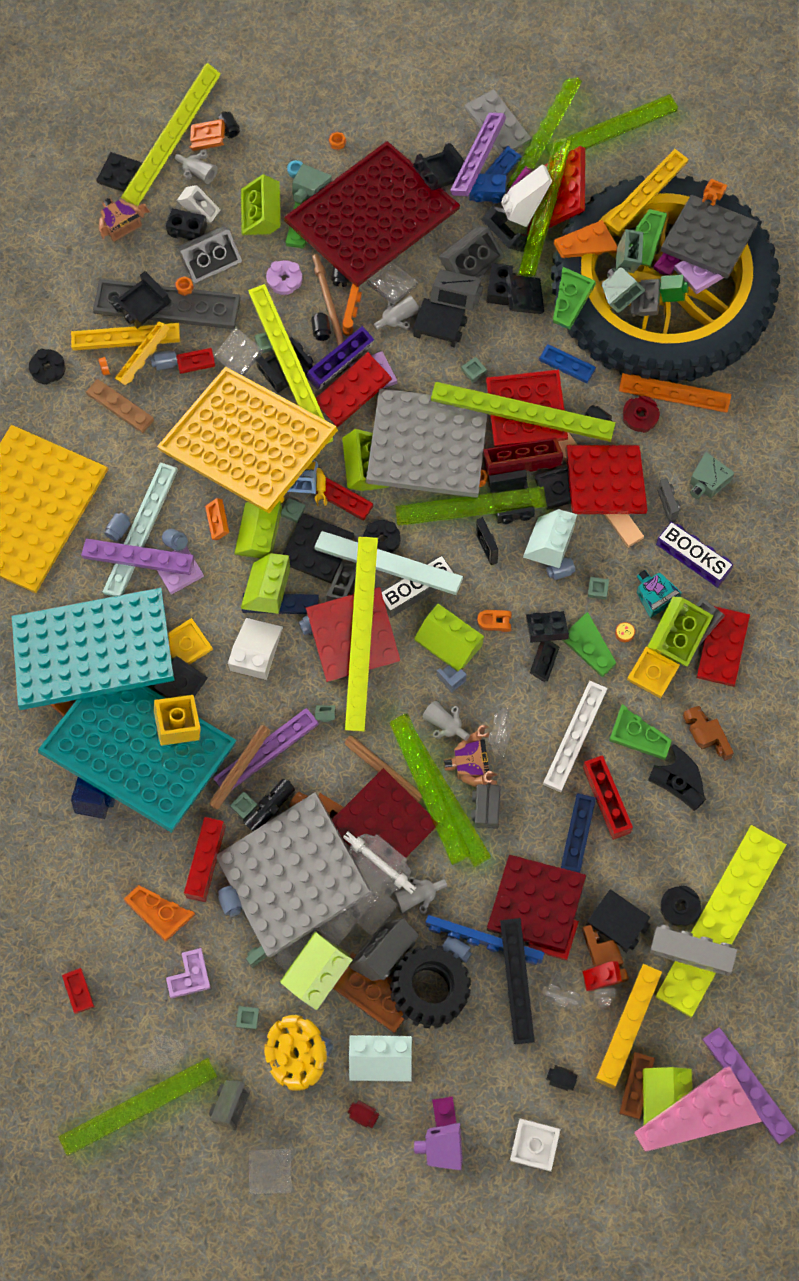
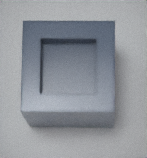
[437,666,466,692]

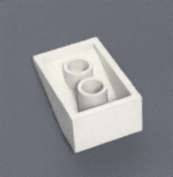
[502,165,552,227]
[228,618,283,680]

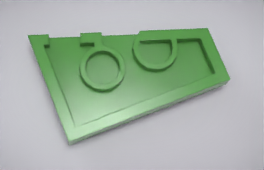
[628,209,667,267]
[609,704,672,760]

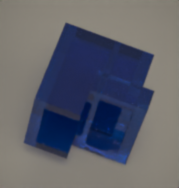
[71,777,115,819]

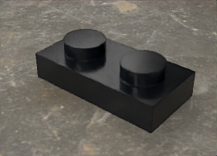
[530,641,560,682]

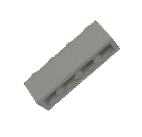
[649,925,737,977]

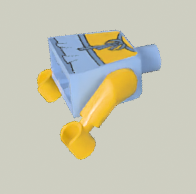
[280,460,327,506]

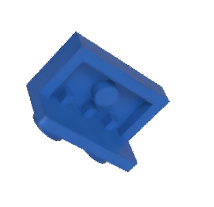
[470,173,506,203]

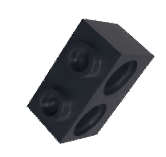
[165,208,207,241]
[487,263,516,306]

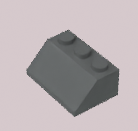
[176,226,242,284]
[438,226,505,278]
[349,918,419,981]

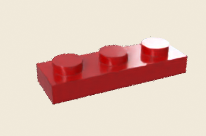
[316,477,374,521]

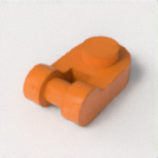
[477,610,512,632]

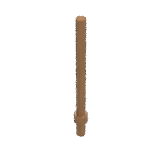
[312,254,344,346]

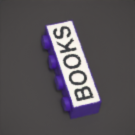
[306,326,374,390]
[656,522,733,588]

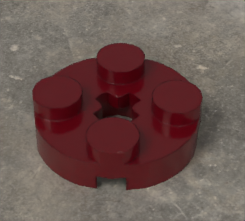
[623,396,660,433]

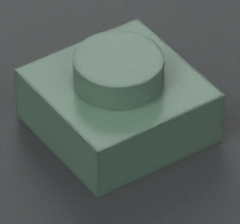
[254,332,273,354]
[461,357,487,383]
[281,498,306,523]
[588,577,609,600]
[315,705,336,722]
[230,792,258,820]
[246,945,267,968]
[236,1006,260,1030]

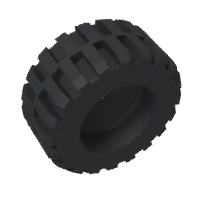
[390,945,471,1029]

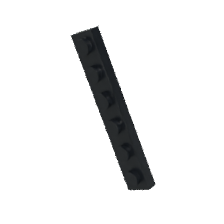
[500,918,535,1045]

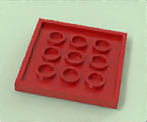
[527,146,586,237]
[486,369,568,447]
[565,445,648,514]
[305,587,400,682]

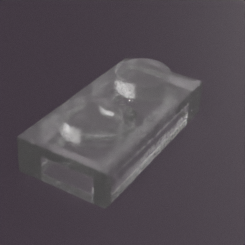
[592,988,616,1008]

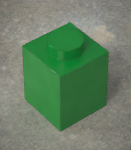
[660,274,689,302]

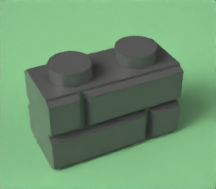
[471,784,501,829]

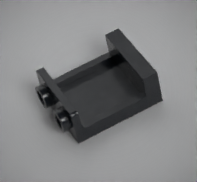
[413,143,465,191]
[481,206,534,252]
[112,271,170,329]
[413,298,468,348]
[256,337,314,393]
[489,469,535,524]
[586,889,651,953]

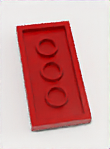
[315,352,392,427]
[696,606,750,687]

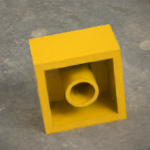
[154,695,201,746]

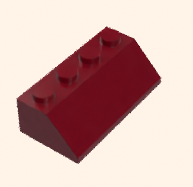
[483,437,563,477]

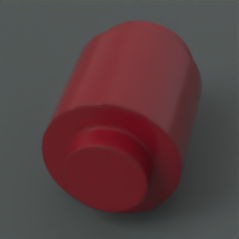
[347,1100,380,1129]

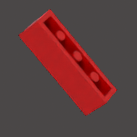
[583,755,633,840]
[184,817,226,902]

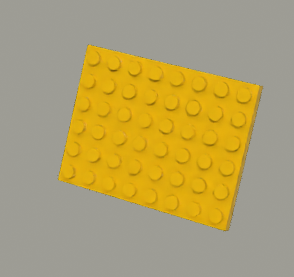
[157,367,338,513]
[0,425,108,593]

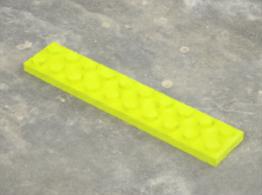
[655,825,787,1018]

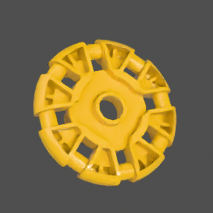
[264,1015,327,1091]

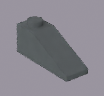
[326,561,356,602]

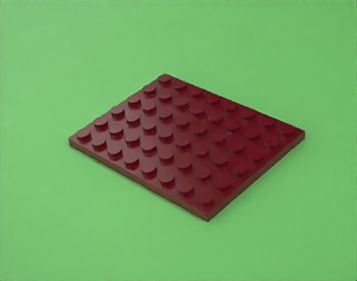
[284,141,460,287]

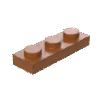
[619,1052,655,1120]

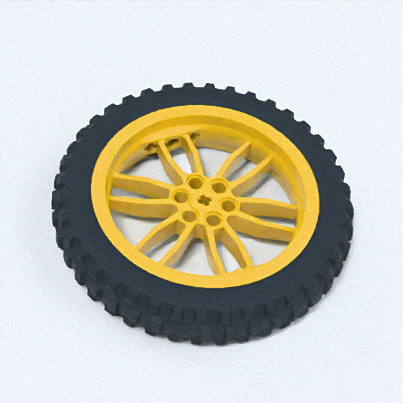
[551,175,780,383]

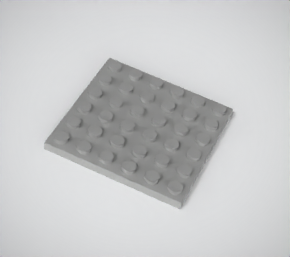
[366,388,487,498]
[217,792,372,958]

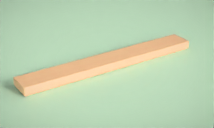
[558,432,644,548]

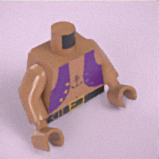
[99,198,150,242]
[444,725,497,787]

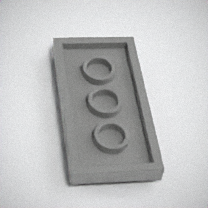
[465,89,531,155]

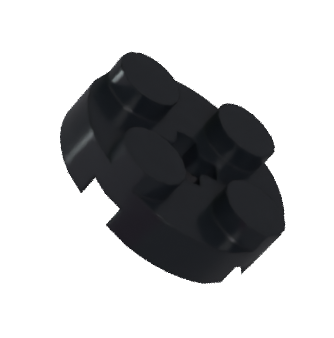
[29,349,66,385]
[363,520,401,554]
[660,886,701,927]

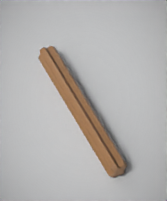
[209,725,270,810]
[345,736,423,802]

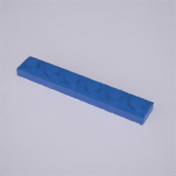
[426,915,545,965]

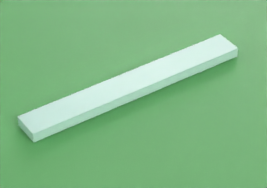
[103,462,178,597]
[315,531,463,595]

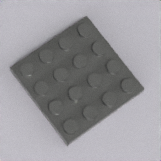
[661,194,758,279]

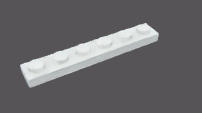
[543,681,607,792]

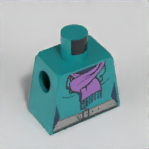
[637,570,682,618]

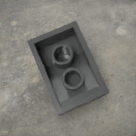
[209,1080,251,1131]

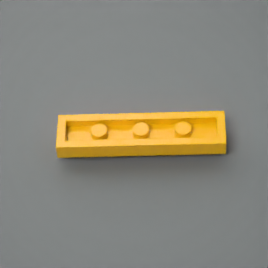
[115,321,170,386]

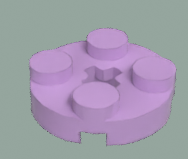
[266,261,302,295]

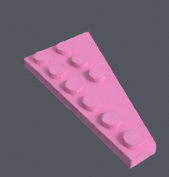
[634,1066,762,1151]

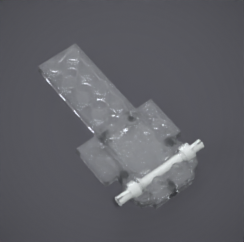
[274,831,416,971]

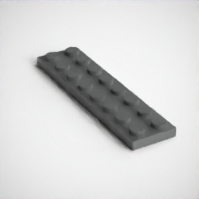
[93,279,241,329]

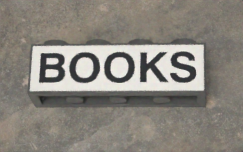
[381,555,454,618]

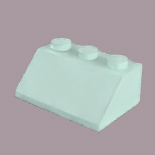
[523,509,577,568]
[349,1035,412,1082]

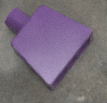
[414,1123,463,1170]

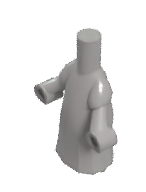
[175,150,218,184]
[373,295,420,330]
[423,701,470,741]
[393,877,447,914]

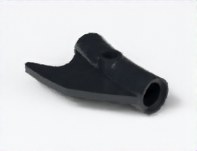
[648,744,706,811]
[243,779,295,831]

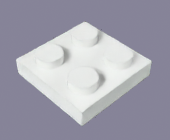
[510,1119,560,1172]

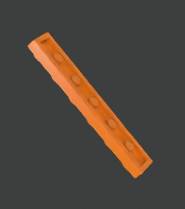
[619,373,732,413]

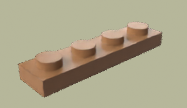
[86,379,154,433]

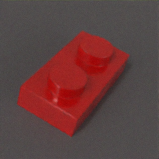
[176,348,216,374]
[583,961,622,991]
[62,968,95,1014]

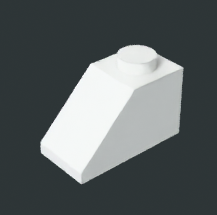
[177,185,220,223]

